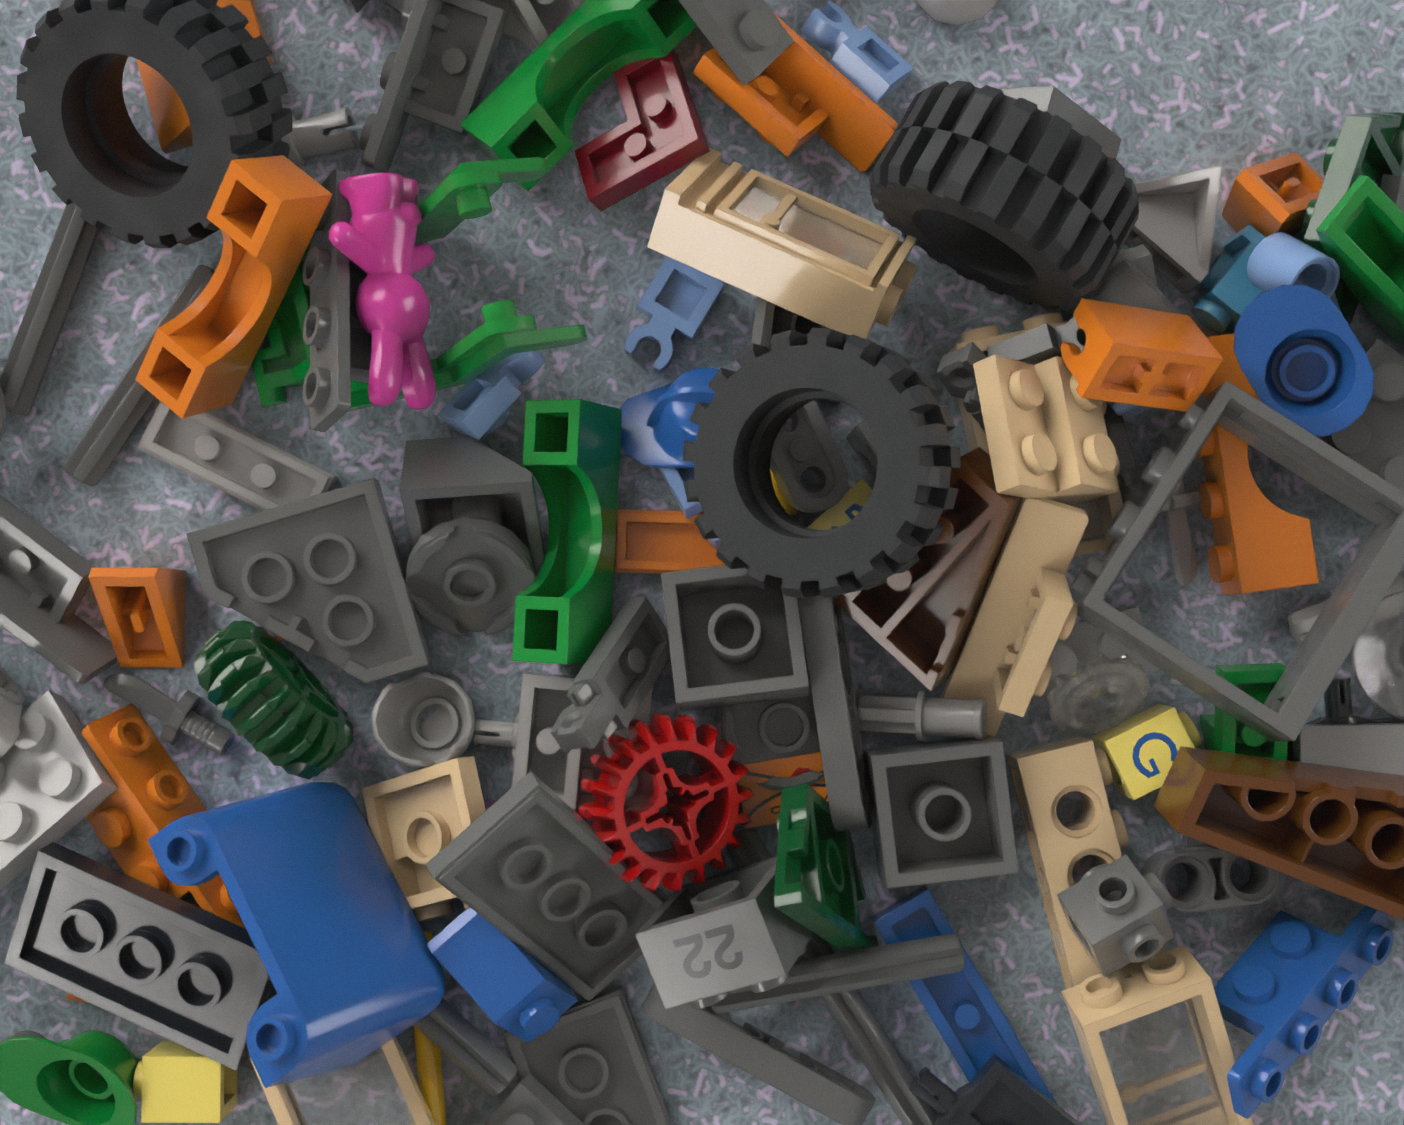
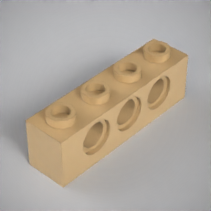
[1006,736,1135,990]

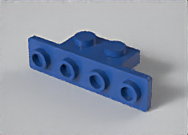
[1214,905,1394,1119]

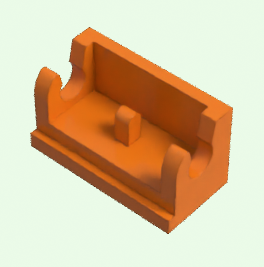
[1061,298,1223,412]

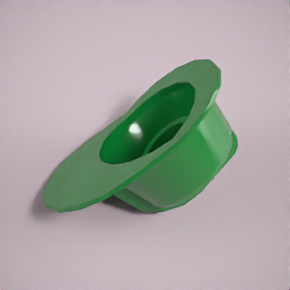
[0,1030,140,1125]

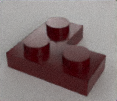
[574,49,710,211]

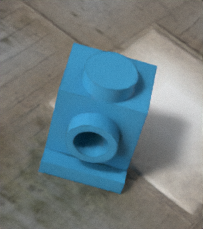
[1192,224,1266,334]

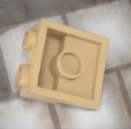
[973,354,1120,506]
[362,756,486,922]

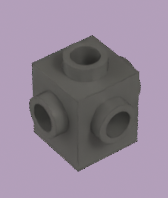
[1057,854,1174,978]

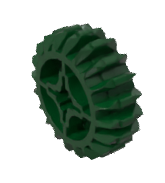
[193,620,354,780]

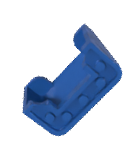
[148,782,445,1088]

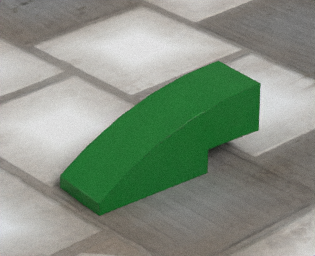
[1316,175,1404,345]

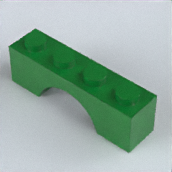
[460,0,697,191]
[512,399,622,665]

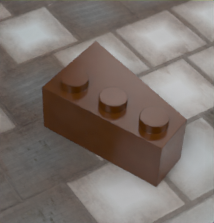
[835,446,1023,691]

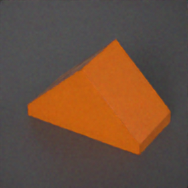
[1221,152,1324,237]
[88,568,186,668]

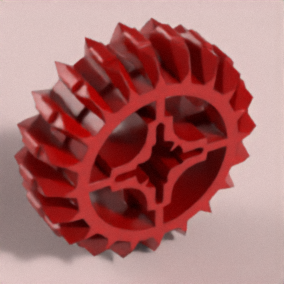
[578,713,755,891]

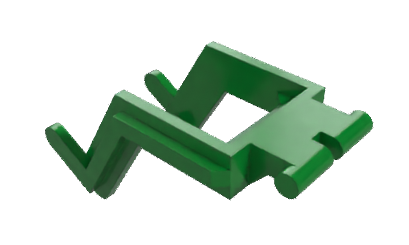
[252,157,588,412]

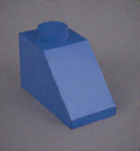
[427,907,578,1043]

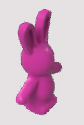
[329,173,437,410]

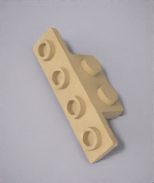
[941,498,1089,737]

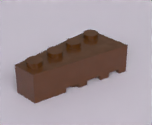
[1153,746,1404,920]

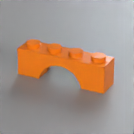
[135,155,333,419]
[1196,333,1319,595]

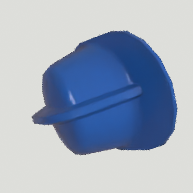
[1233,285,1374,436]
[620,367,719,468]

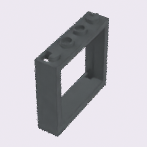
[1070,380,1404,742]

